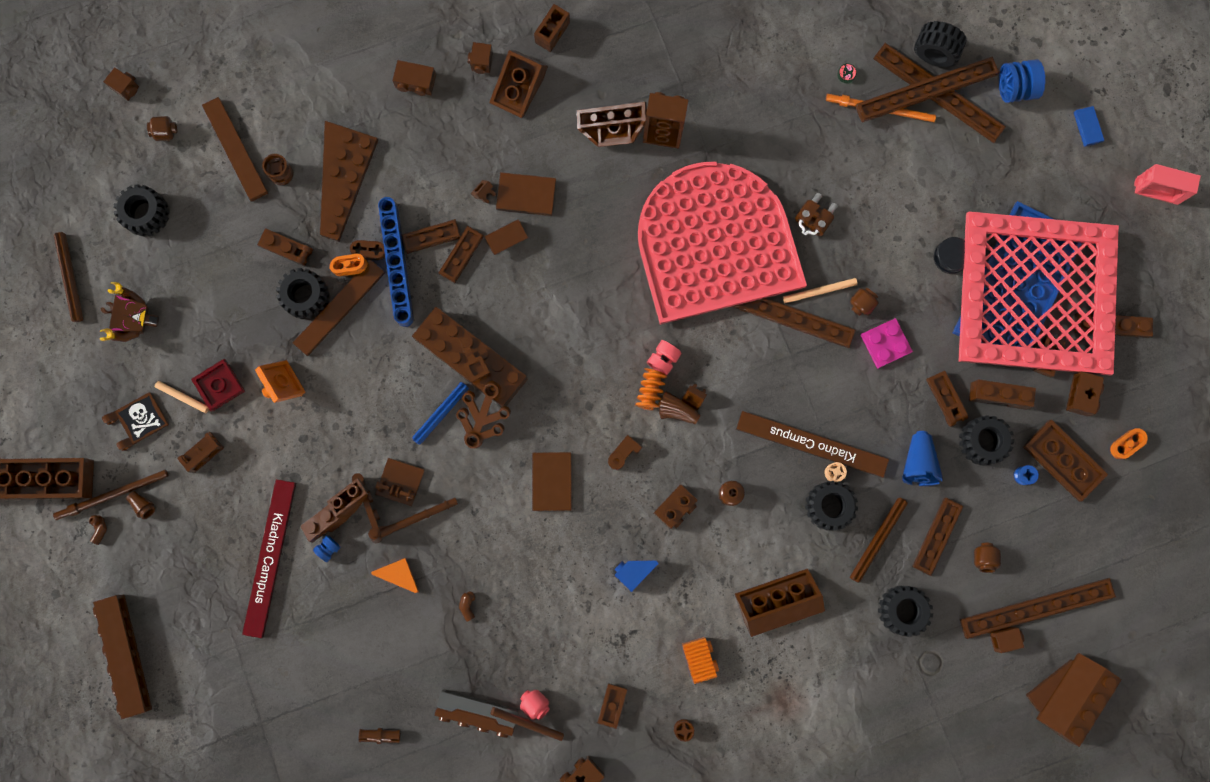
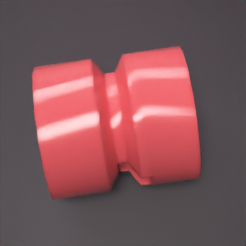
[647,340,682,376]

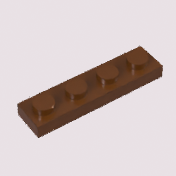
[1074,313,1153,338]

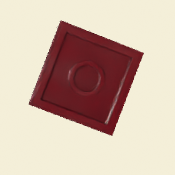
[191,359,245,412]

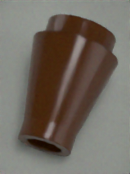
[126,491,155,519]

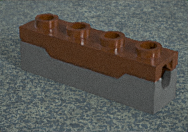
[434,689,520,738]

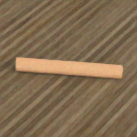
[155,381,209,413]

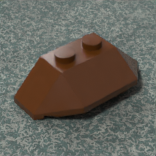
[577,102,647,147]

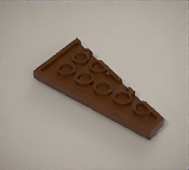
[320,121,378,242]

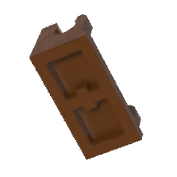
[485,219,528,255]
[177,432,224,473]

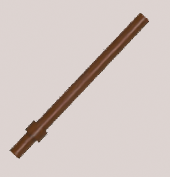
[53,470,169,520]

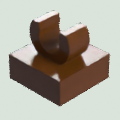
[471,180,496,203]
[682,384,707,410]

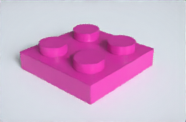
[861,318,913,369]

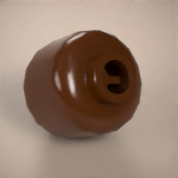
[147,116,178,141]
[850,287,879,316]
[718,481,745,506]
[974,543,1001,573]

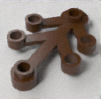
[456,381,511,448]

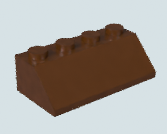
[735,568,825,637]
[1036,653,1122,747]

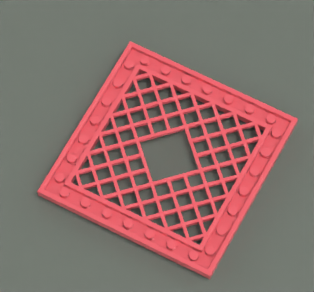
[959,212,1119,375]

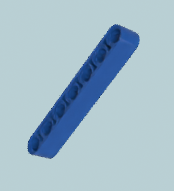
[378,197,414,327]

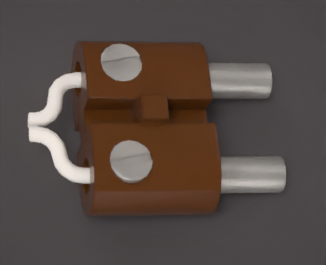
[795,193,838,236]

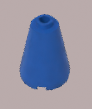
[902,431,943,486]

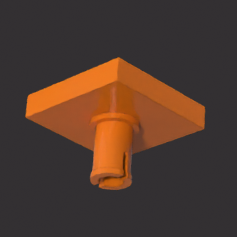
[255,360,306,403]

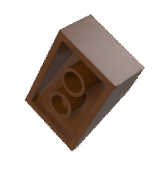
[489,50,548,118]

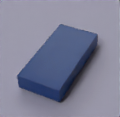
[1073,106,1104,147]

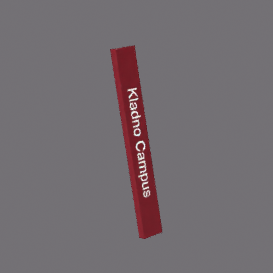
[242,479,296,638]

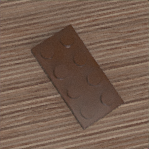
[1023,419,1108,502]

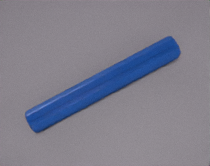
[412,382,469,445]

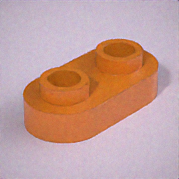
[330,254,368,277]
[1110,428,1148,459]

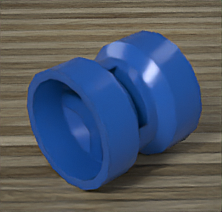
[313,535,341,562]

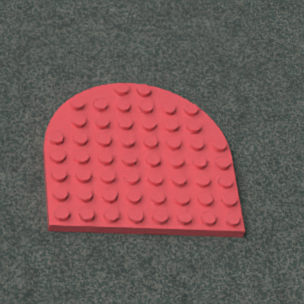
[638,162,807,325]

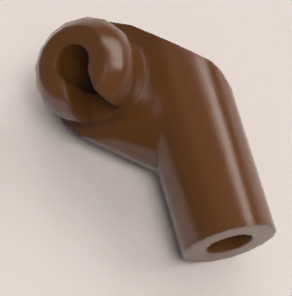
[89,515,107,545]
[459,591,475,622]

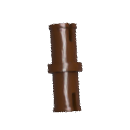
[359,728,401,744]

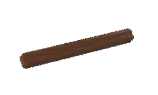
[54,232,83,323]
[850,498,908,583]

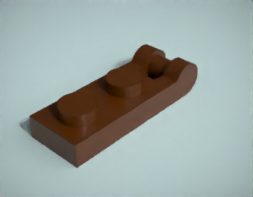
[257,228,313,266]
[926,370,968,427]

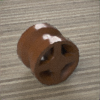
[674,719,695,742]

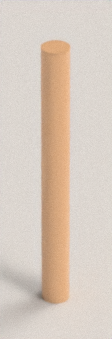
[783,278,857,304]

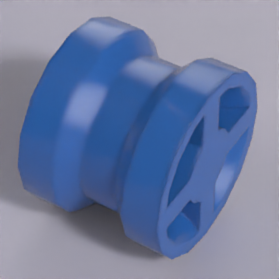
[1014,465,1039,485]

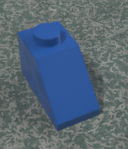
[614,560,659,592]

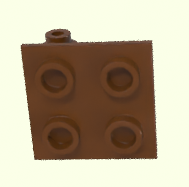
[375,458,425,506]

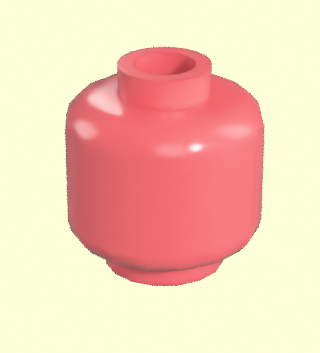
[520,690,550,720]

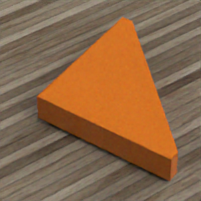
[371,558,419,593]

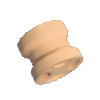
[825,462,847,482]

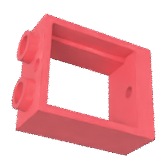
[1134,164,1201,205]

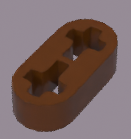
[350,240,385,260]

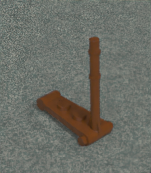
[352,473,458,544]

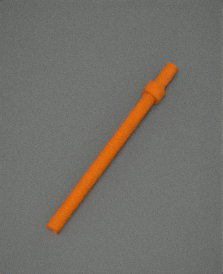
[826,94,936,122]

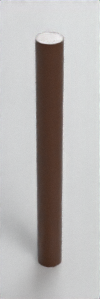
[490,707,564,741]

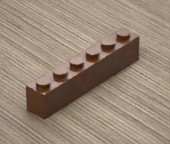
[93,594,153,720]

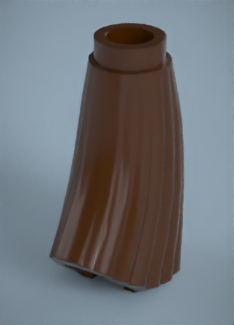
[658,391,701,425]

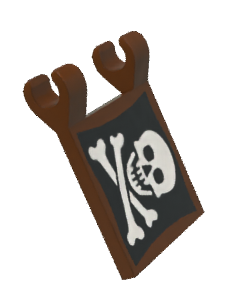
[102,392,169,451]

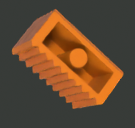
[682,637,719,684]

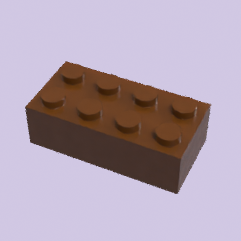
[643,92,688,149]

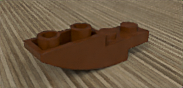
[300,478,368,543]

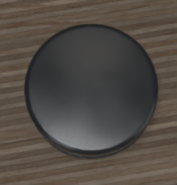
[933,237,965,274]

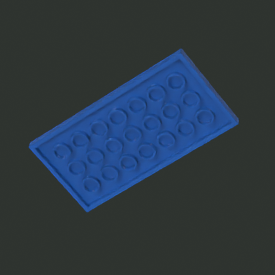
[952,201,1082,348]

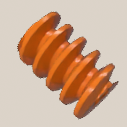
[635,368,667,411]

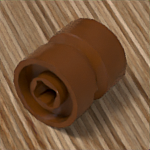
[262,154,294,185]

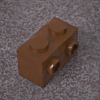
[653,484,698,529]

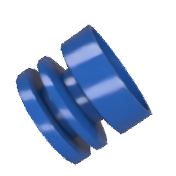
[999,59,1045,103]

